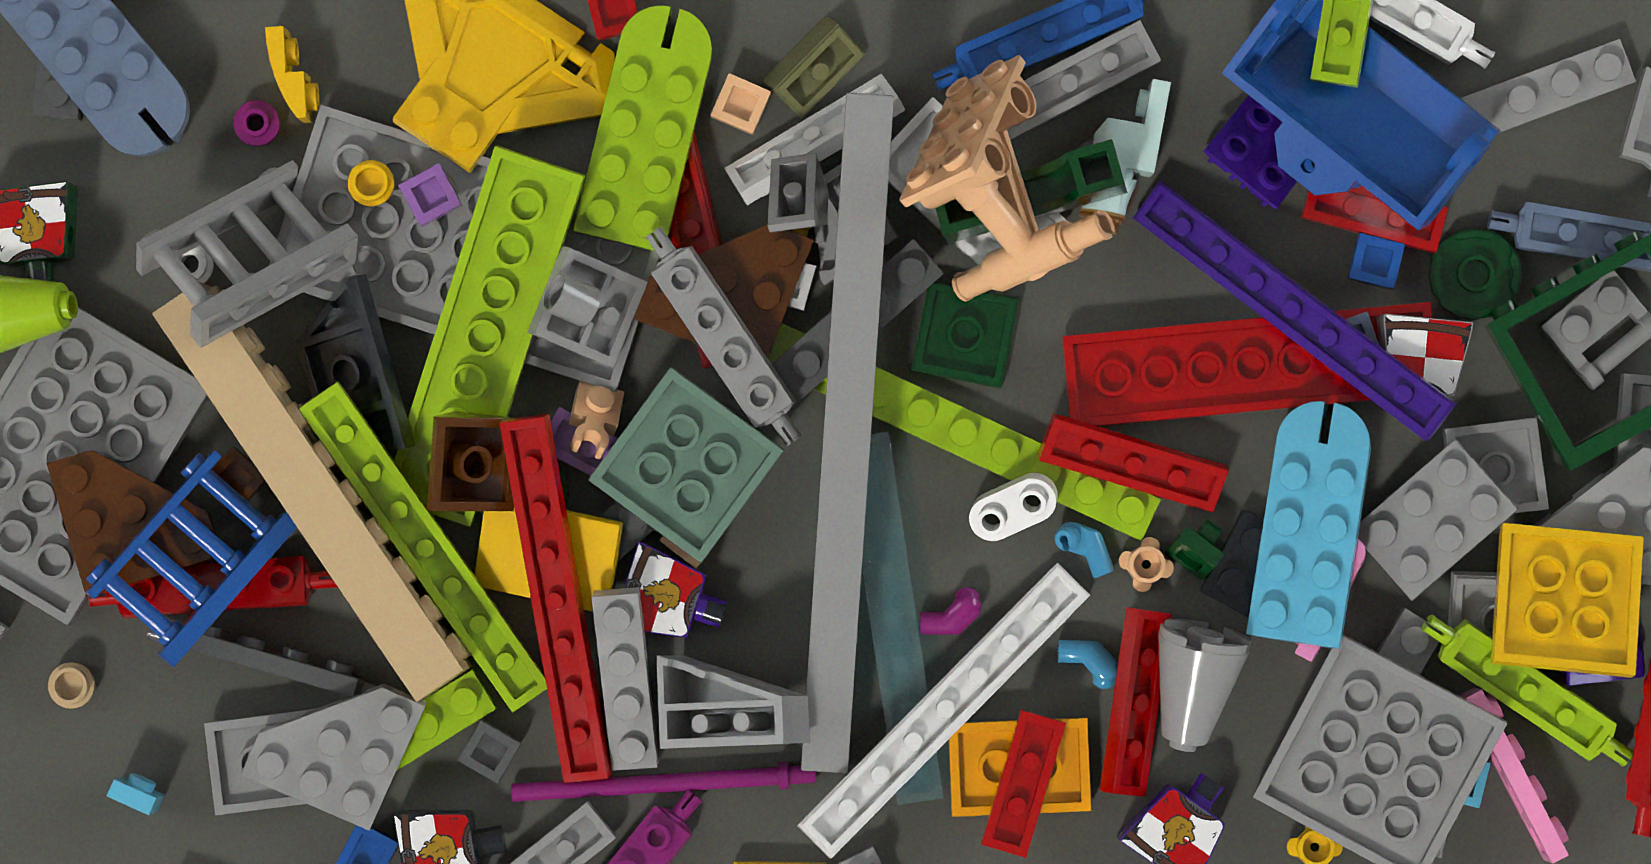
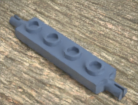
[1487,201,1651,272]

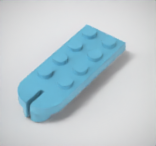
[1246,401,1371,650]

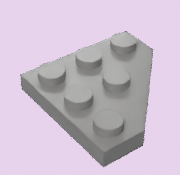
[1534,444,1651,585]
[241,684,427,830]

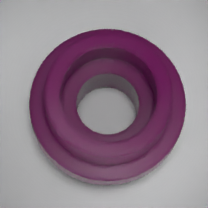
[233,100,280,147]

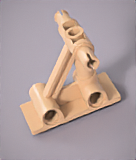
[899,55,1115,302]

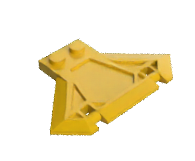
[393,0,615,173]

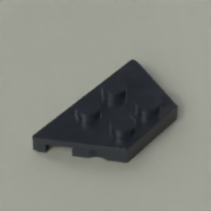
[295,274,415,450]

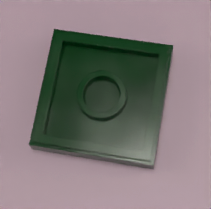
[911,281,1019,389]

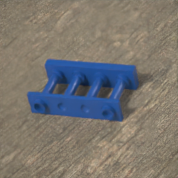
[85,450,297,667]

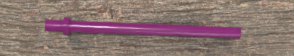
[511,761,816,802]

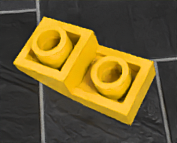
[265,26,320,123]

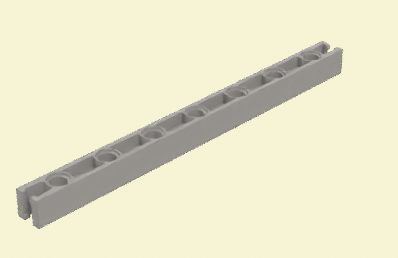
[801,92,894,773]

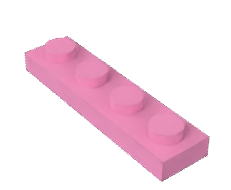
[1459,687,1569,864]

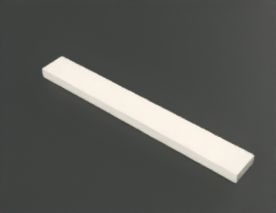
[797,563,1090,859]

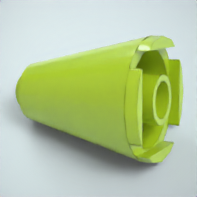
[0,275,78,353]

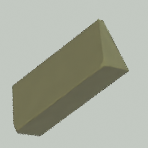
[763,17,866,119]

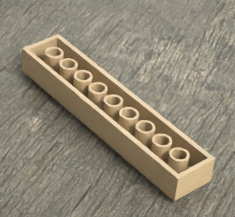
[152,282,473,702]

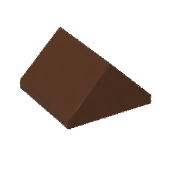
[427,412,514,511]

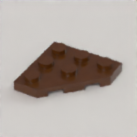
[633,224,814,358]
[46,450,217,597]

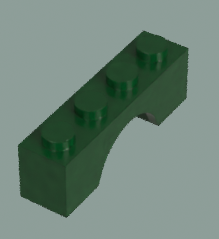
[936,139,1128,244]

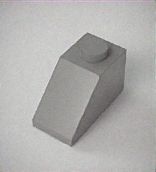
[767,153,829,232]

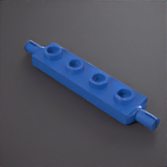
[931,0,1147,91]

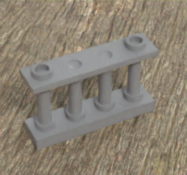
[136,160,358,348]

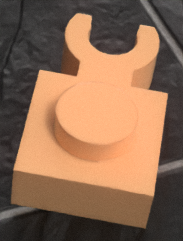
[569,381,624,459]

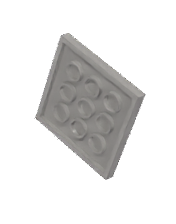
[1253,634,1508,864]

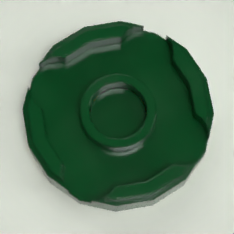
[1428,228,1522,320]

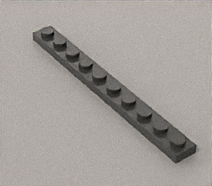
[599,238,944,562]

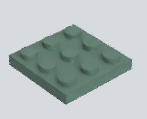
[589,367,785,563]

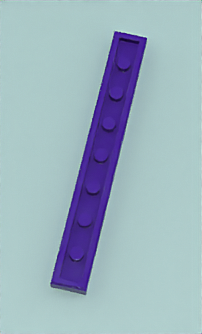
[1133,181,1457,441]

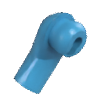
[1054,522,1115,578]
[1057,640,1118,689]

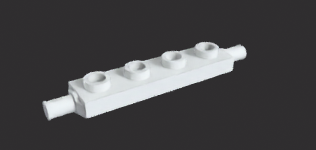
[1370,0,1495,69]

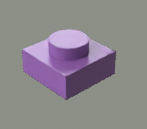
[398,163,463,227]

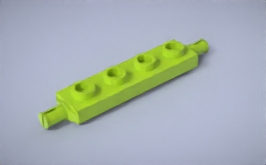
[1421,614,1633,767]

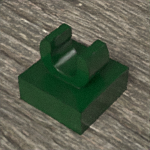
[1164,520,1224,580]

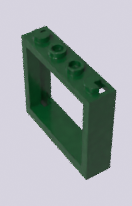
[1485,230,1651,471]

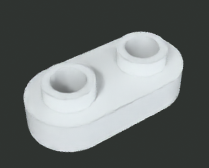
[969,473,1058,541]

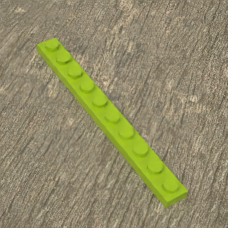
[768,323,1161,541]

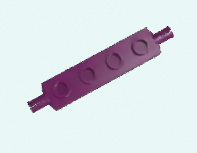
[608,790,703,864]

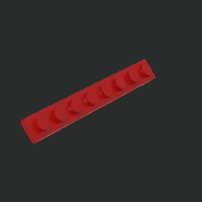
[499,414,612,783]

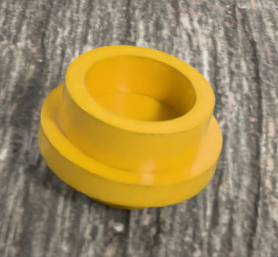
[348,160,395,207]

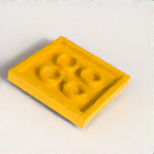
[1491,523,1644,678]

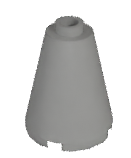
[1158,619,1251,752]

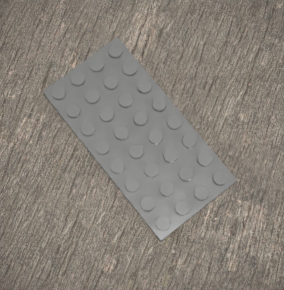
[269,105,660,392]

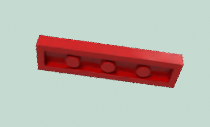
[1037,413,1229,513]
[1100,607,1172,797]

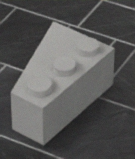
[656,655,810,749]

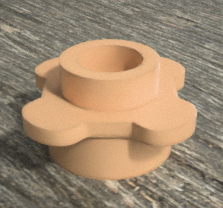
[1119,537,1174,592]

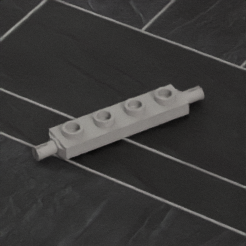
[645,226,802,447]

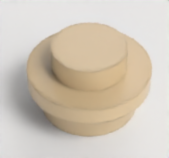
[48,662,95,709]

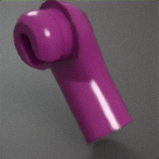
[919,587,982,635]

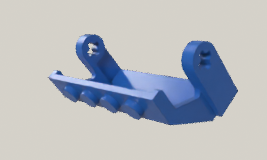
[1222,0,1501,230]

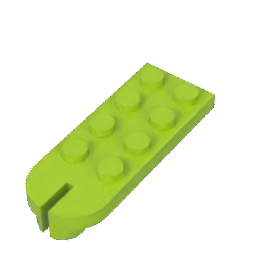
[573,6,712,252]

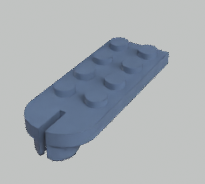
[0,0,190,157]

